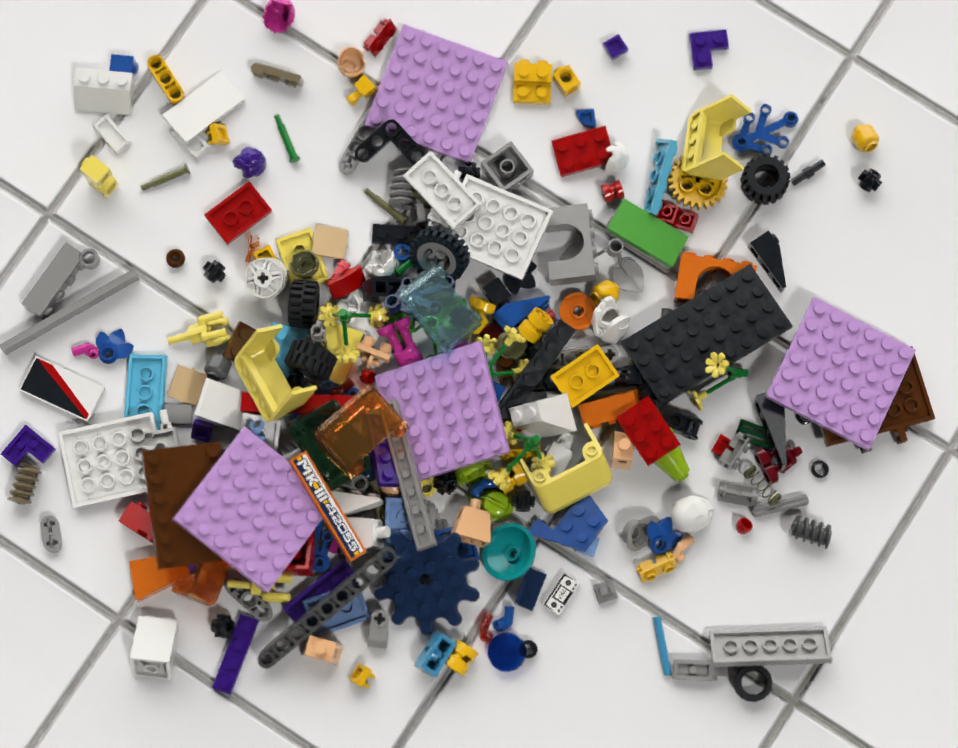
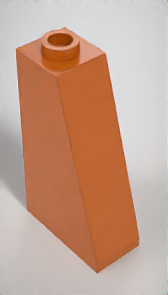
[129,556,206,602]

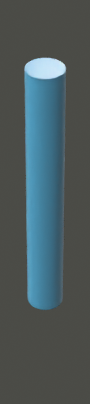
[653,616,672,676]

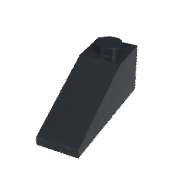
[748,230,786,293]
[361,277,423,302]

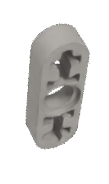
[226,578,273,622]

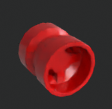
[601,180,624,203]

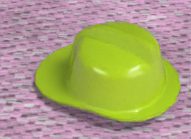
[468,488,513,522]

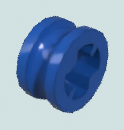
[394,244,411,262]

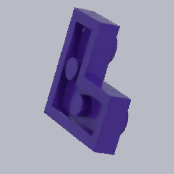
[689,29,729,71]
[1,424,56,467]

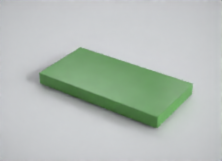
[606,199,689,269]

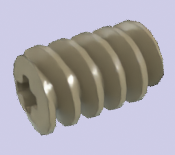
[7,462,42,505]

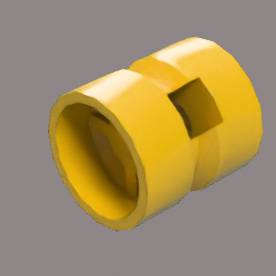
[518,307,554,344]
[496,462,528,494]
[445,640,479,677]

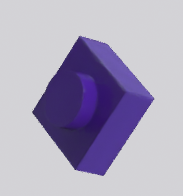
[603,34,629,61]
[191,419,214,443]

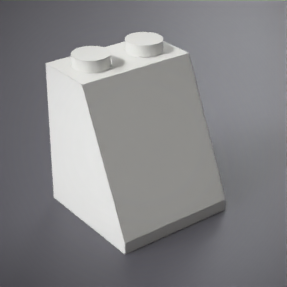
[194,378,250,433]
[509,393,577,438]
[130,615,179,681]

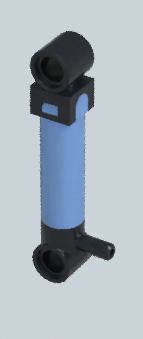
[532,365,643,392]

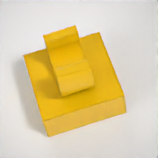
[206,123,230,146]
[348,663,375,688]

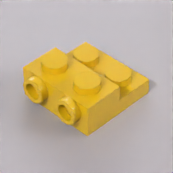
[513,60,552,105]

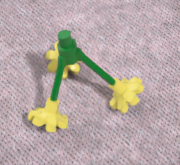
[316,302,389,363]
[476,325,529,378]
[687,352,749,411]
[488,421,556,491]

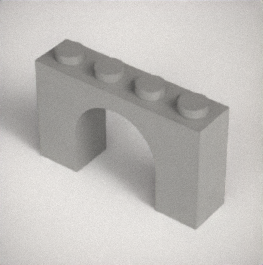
[545,203,599,286]

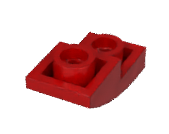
[656,202,699,234]
[327,265,366,301]

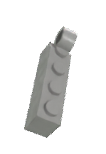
[21,242,100,320]

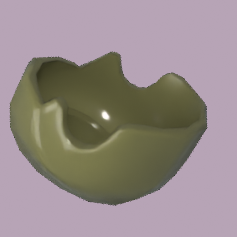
[289,250,319,279]
[496,331,527,359]

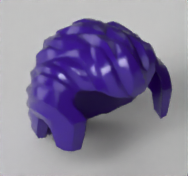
[232,147,266,178]

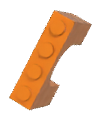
[673,252,757,303]

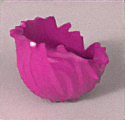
[262,0,295,33]

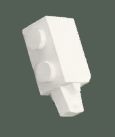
[544,433,574,478]

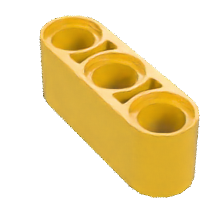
[147,55,186,106]

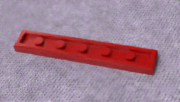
[240,392,358,416]

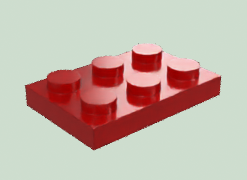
[551,125,612,177]
[204,181,273,245]
[616,396,681,467]

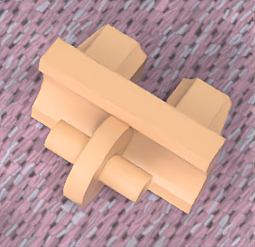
[357,335,392,369]

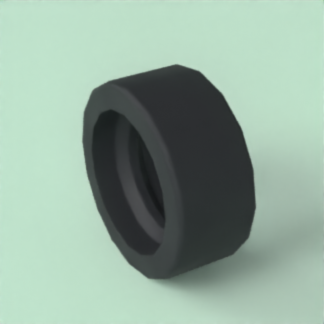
[734,666,773,702]

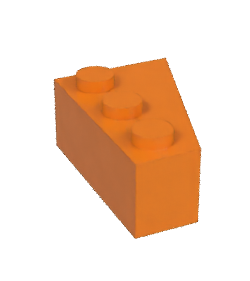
[578,387,642,429]

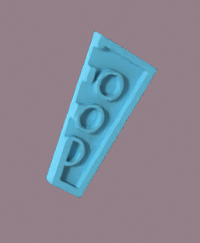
[644,139,678,215]
[270,322,309,378]

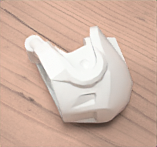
[591,296,630,344]
[671,495,713,535]

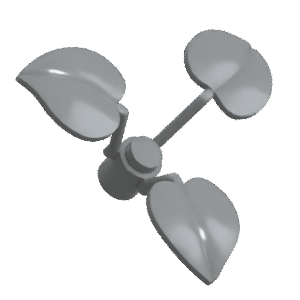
[559,216,644,292]

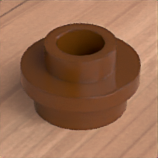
[166,249,185,268]

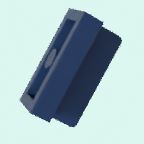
[514,567,547,611]

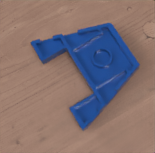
[529,495,608,552]

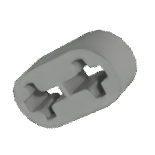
[40,516,62,553]

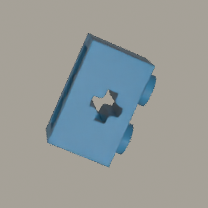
[414,632,457,677]

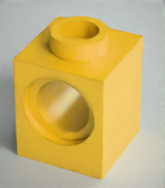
[552,64,581,98]

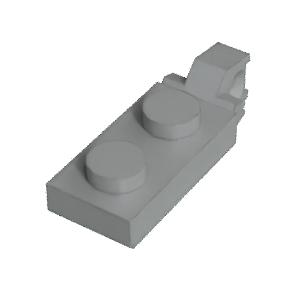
[673,659,728,681]

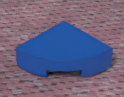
[575,109,596,129]

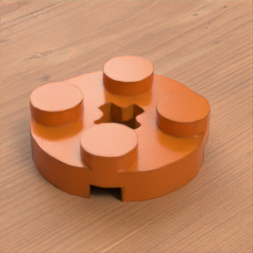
[559,292,597,331]

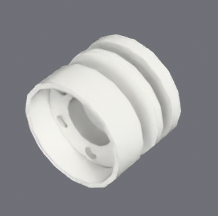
[244,258,290,298]

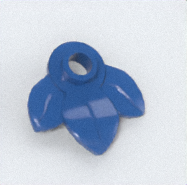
[96,329,134,364]
[647,517,683,554]

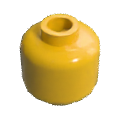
[851,124,879,153]
[590,279,620,306]

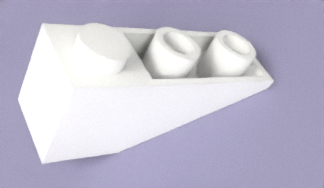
[330,488,385,517]

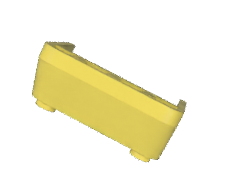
[681,94,751,180]
[234,324,317,422]
[519,423,612,514]

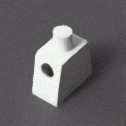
[346,517,391,555]

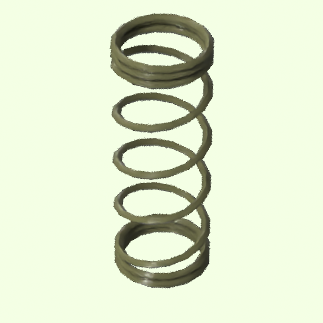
[743,465,782,506]

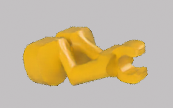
[463,295,497,342]

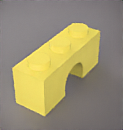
[80,155,119,199]

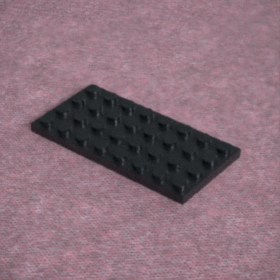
[620,264,793,407]

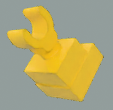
[346,75,378,106]

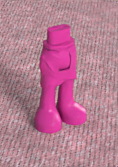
[376,316,423,367]

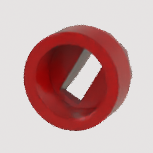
[359,369,376,385]
[735,517,753,535]

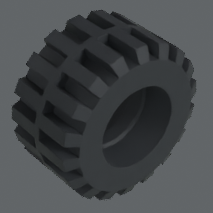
[740,154,791,205]
[288,279,320,329]
[284,339,337,381]

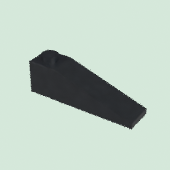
[754,392,787,471]

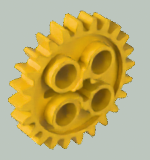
[666,155,728,211]

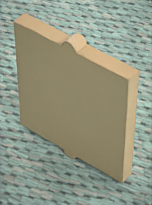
[311,224,348,260]
[167,365,208,406]

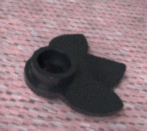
[504,261,537,295]

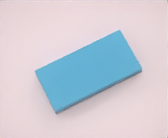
[124,354,168,430]

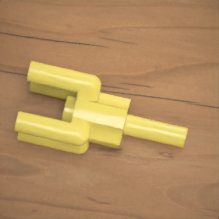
[167,311,231,347]
[227,573,292,603]

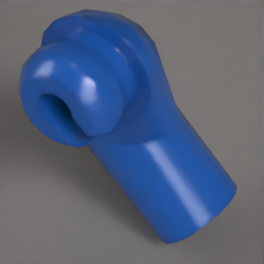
[470,479,496,498]
[493,606,515,632]

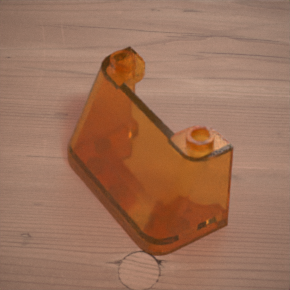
[314,385,409,479]
[172,561,231,606]

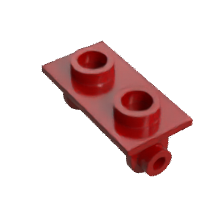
[362,18,397,57]

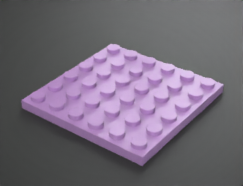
[364,24,508,163]
[765,297,916,451]
[375,341,510,481]
[172,427,336,593]

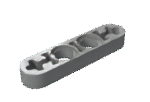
[339,110,376,175]

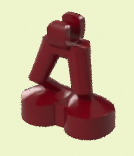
[753,446,803,485]

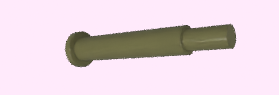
[141,163,191,191]
[365,189,409,225]

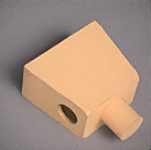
[611,432,634,470]
[451,499,491,548]
[302,636,343,665]

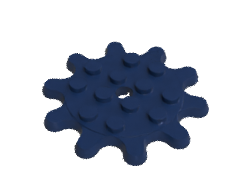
[373,527,480,635]

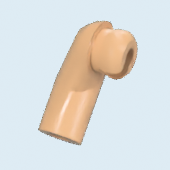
[672,535,694,563]

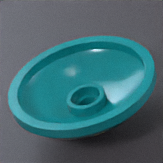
[482,523,536,581]

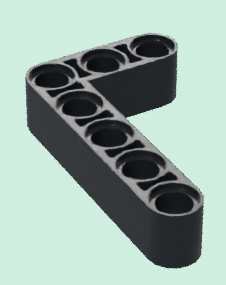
[355,119,426,166]

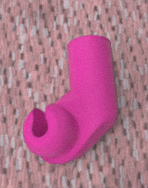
[71,343,99,359]

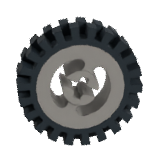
[409,225,470,284]

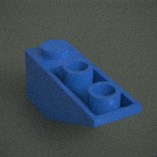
[491,295,551,333]

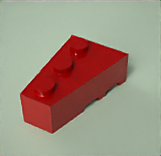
[119,501,154,544]

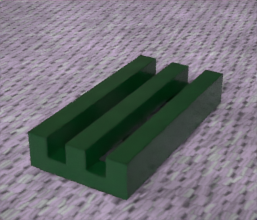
[736,419,772,451]

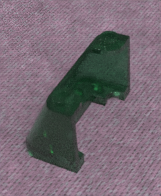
[287,399,372,491]

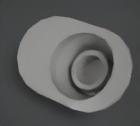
[619,515,660,551]

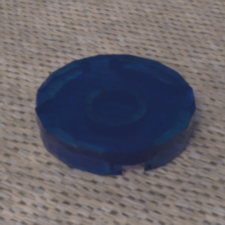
[487,632,527,672]

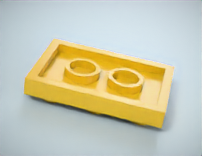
[550,344,620,409]

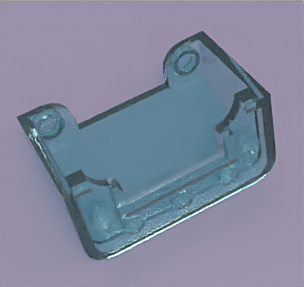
[398,264,482,354]

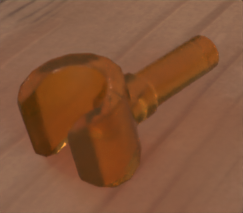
[245,235,260,263]

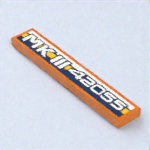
[288,451,367,562]

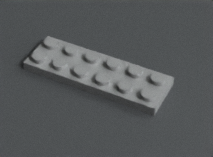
[709,627,832,667]

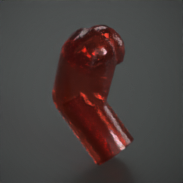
[329,378,355,395]
[479,613,494,643]

